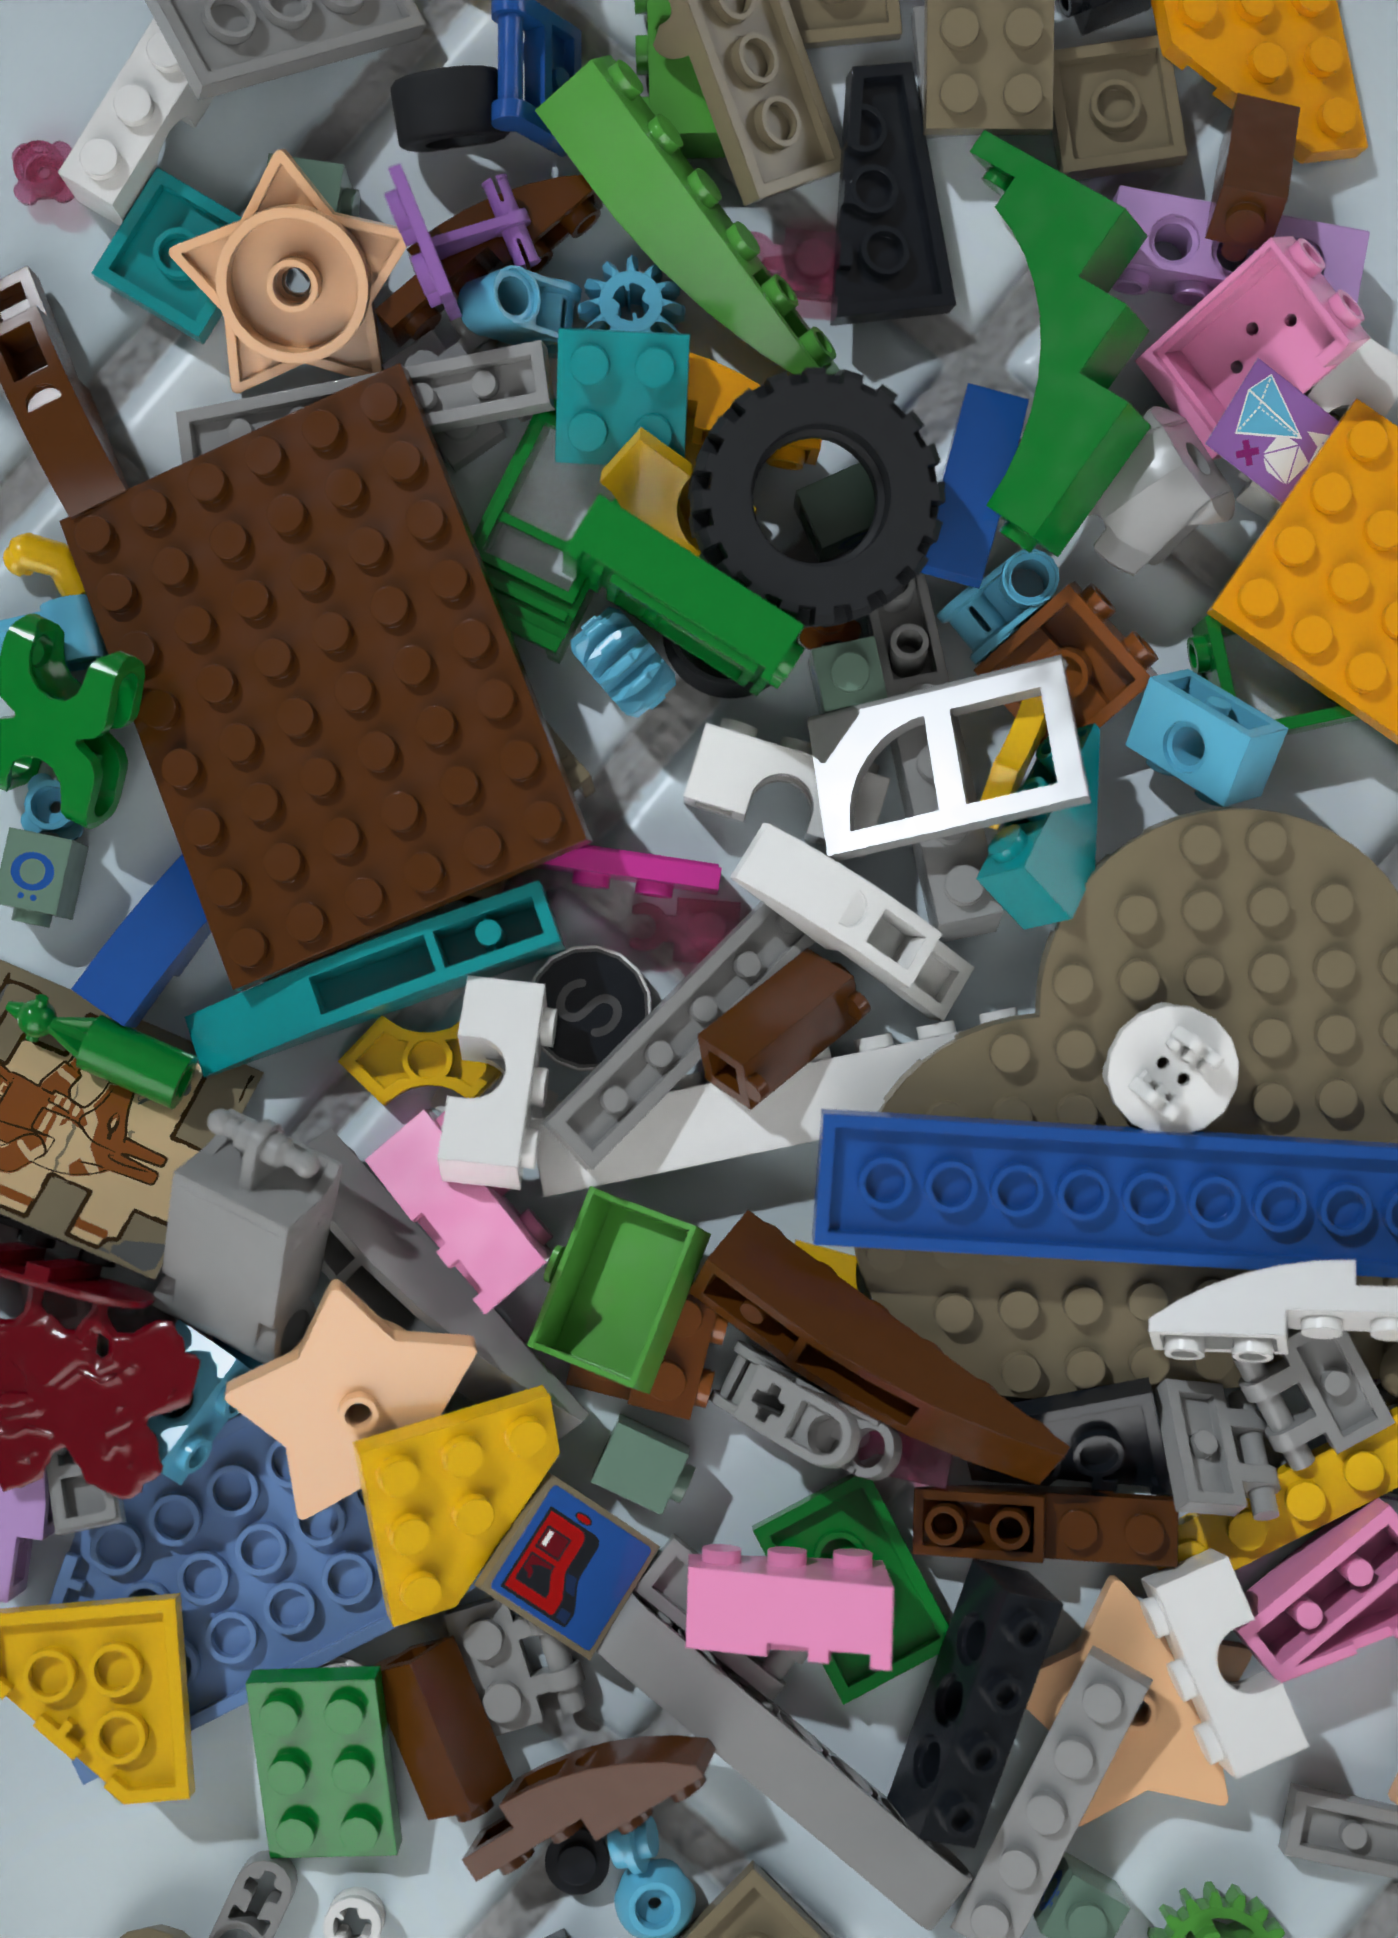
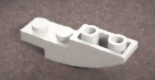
[730,823,975,1021]
[1148,1260,1398,1363]

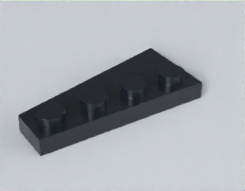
[830,62,956,326]

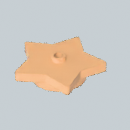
[168,149,407,394]
[225,1279,477,1520]
[1026,1575,1252,1827]

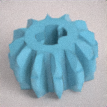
[578,254,685,333]
[570,607,676,718]

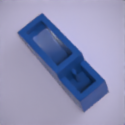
[920,383,1029,589]
[71,854,211,1028]

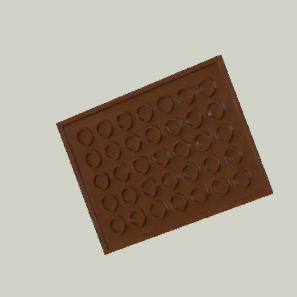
[59,363,593,991]

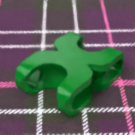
[0,613,145,829]

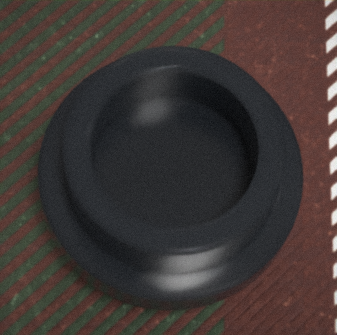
[545,1826,610,1895]

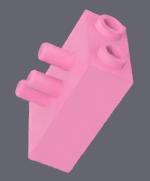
[1135,236,1370,460]

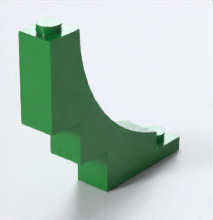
[969,130,1151,557]

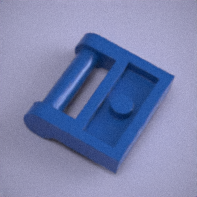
[491,0,582,157]

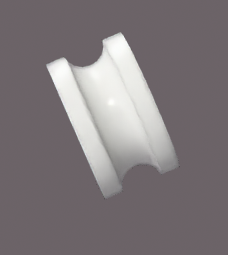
[323,1887,386,1938]

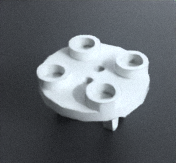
[1102,1002,1239,1133]

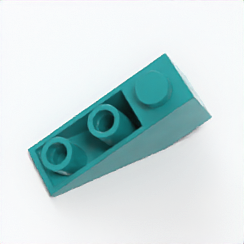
[976,723,1100,930]

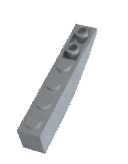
[866,573,1003,942]
[306,1127,590,1441]

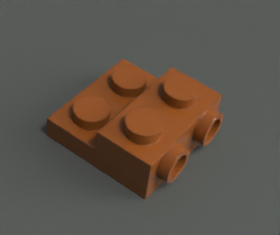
[973,581,1159,745]
[566,1282,728,1420]

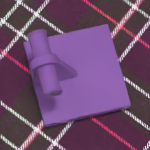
[384,163,541,321]

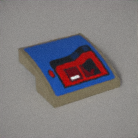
[474,1472,660,1660]

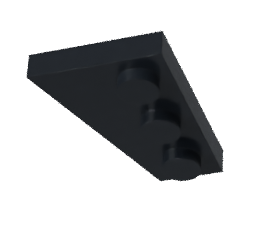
[967,1377,1173,1496]

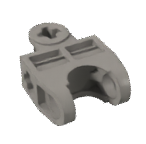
[709,1340,902,1481]

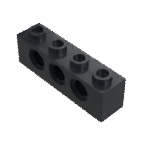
[887,1559,1064,1848]

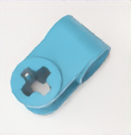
[458,265,582,358]
[936,549,1059,665]

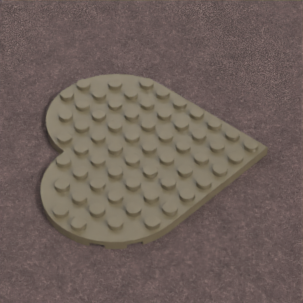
[854,808,1398,1399]

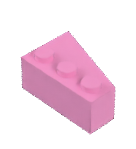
[365,1109,553,1315]
[686,1544,894,1671]

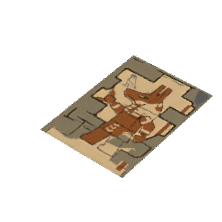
[0,959,264,1280]

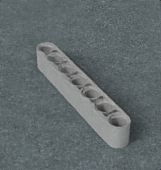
[596,1590,973,1930]

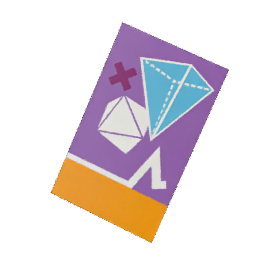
[1205,358,1339,503]

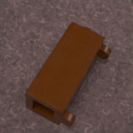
[1205,93,1300,262]
[697,948,871,1110]
[374,1635,514,1823]

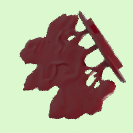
[0,1242,201,1499]

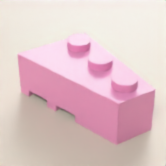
[1233,1498,1398,1683]

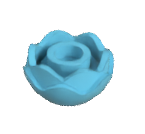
[614,1858,696,1938]

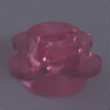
[12,140,74,206]

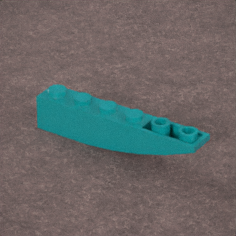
[184,880,566,1078]

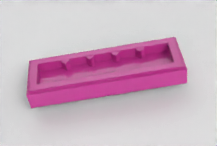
[533,845,722,899]

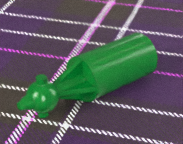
[5,994,198,1109]

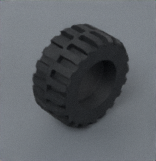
[688,367,945,629]

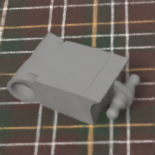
[152,1108,343,1364]

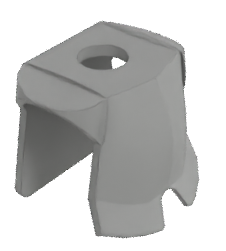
[1088,406,1235,576]

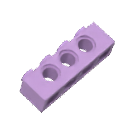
[1112,185,1370,306]

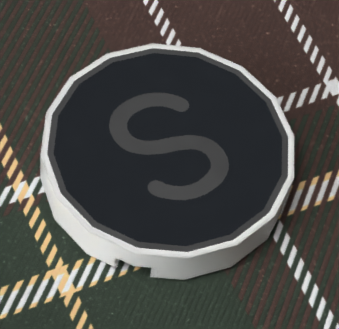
[532,945,652,1071]

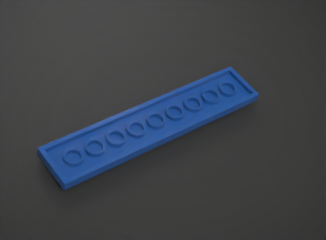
[812,1109,1398,1278]

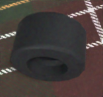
[390,65,510,153]

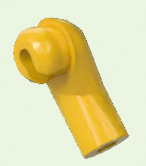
[3,533,86,597]

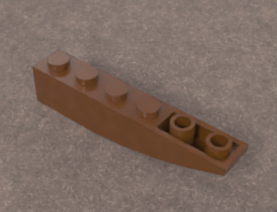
[689,1210,1070,1485]

